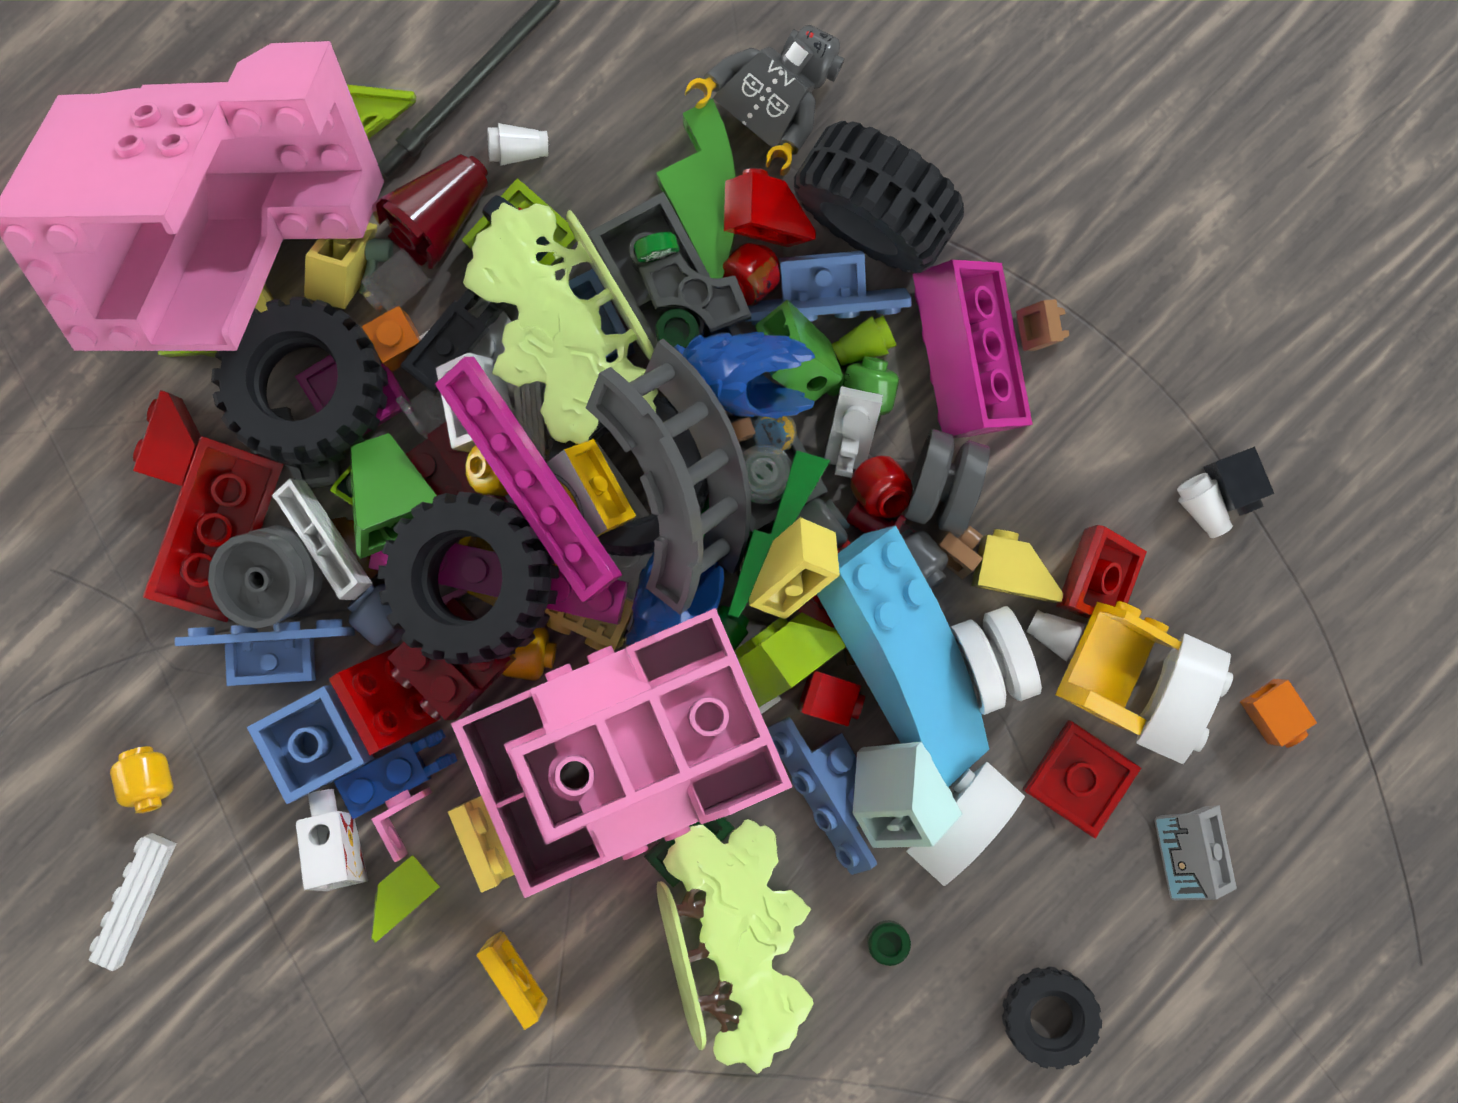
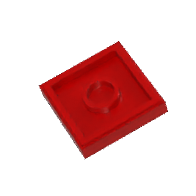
[1022,720,1142,839]

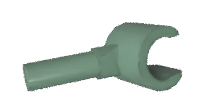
[359,238,393,296]

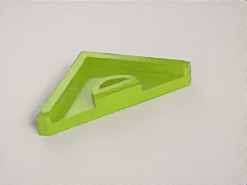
[347,85,417,140]

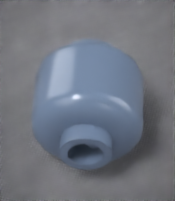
[347,584,405,646]

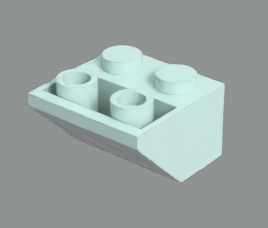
[853,741,962,848]

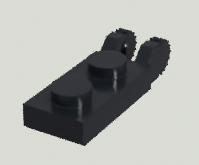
[400,289,508,395]

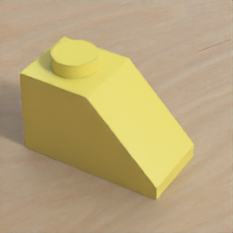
[304,223,377,309]
[749,517,840,619]
[971,529,1063,603]

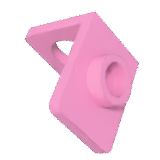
[371,787,432,862]

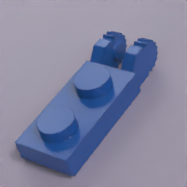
[334,729,458,819]

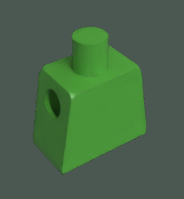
[755,300,844,401]

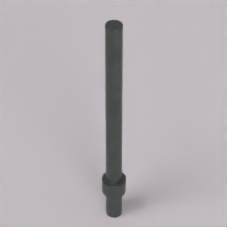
[378,0,560,178]

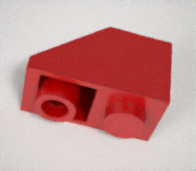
[133,390,201,486]

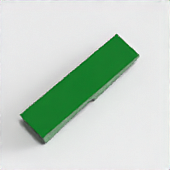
[728,450,831,618]

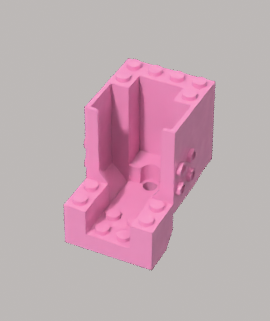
[0,41,384,351]
[451,608,792,898]

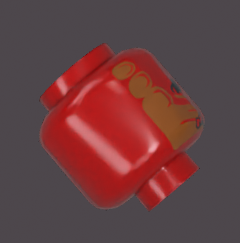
[723,243,780,306]
[850,455,913,518]

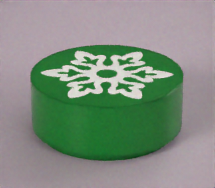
[634,232,679,263]

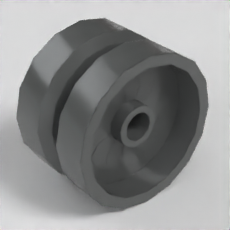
[903,429,990,536]
[208,525,323,629]

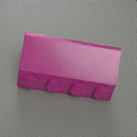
[912,259,1033,438]

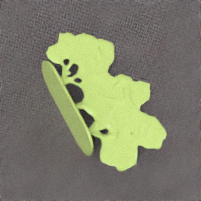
[463,203,658,444]

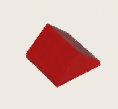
[1056,525,1147,619]

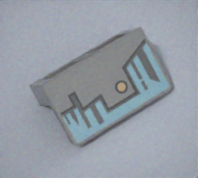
[1154,805,1237,901]

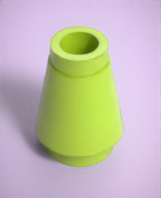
[832,315,897,366]

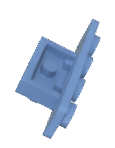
[747,250,911,325]
[175,619,355,686]
[767,717,877,875]

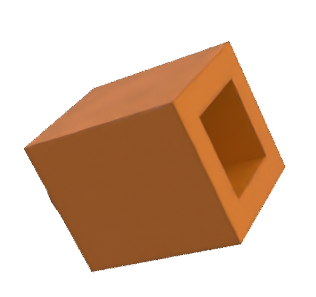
[362,306,421,372]
[1240,679,1317,748]

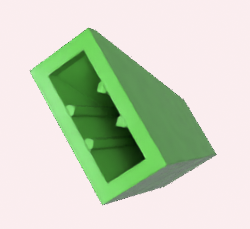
[350,433,437,559]

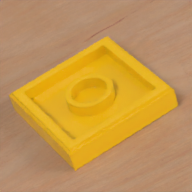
[476,931,548,1030]

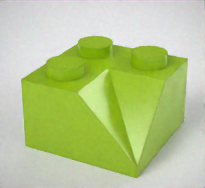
[734,613,846,708]

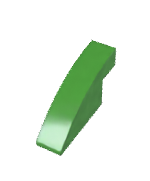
[656,98,736,279]

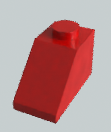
[724,168,816,247]
[797,671,865,726]

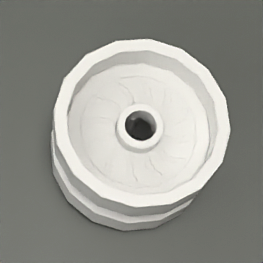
[950,606,1042,715]

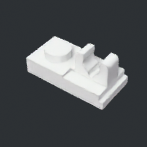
[824,386,883,478]

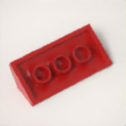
[142,436,284,623]

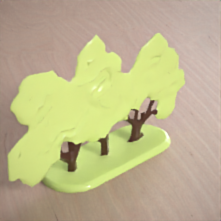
[657,819,814,1074]

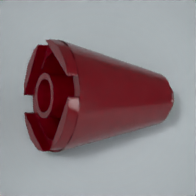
[371,154,488,269]

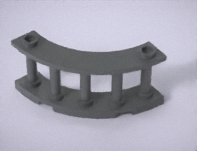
[586,339,751,615]

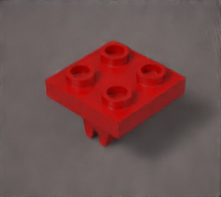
[329,646,440,755]

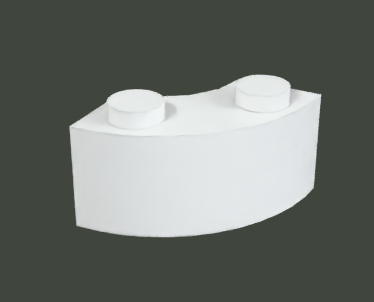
[1136,633,1233,764]
[906,762,1025,886]

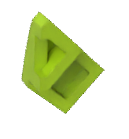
[371,855,440,943]

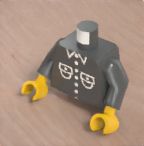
[684,38,816,176]

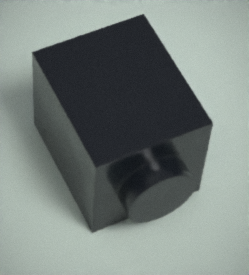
[1203,446,1275,516]

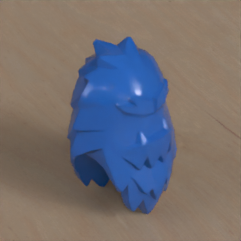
[674,332,815,419]
[625,552,724,646]

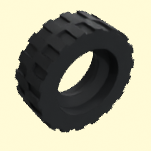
[1002,966,1102,1069]

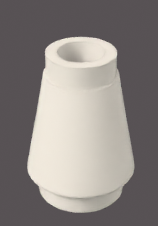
[487,123,548,166]
[1177,473,1233,538]
[1027,610,1086,662]

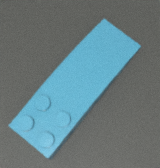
[817,525,989,787]

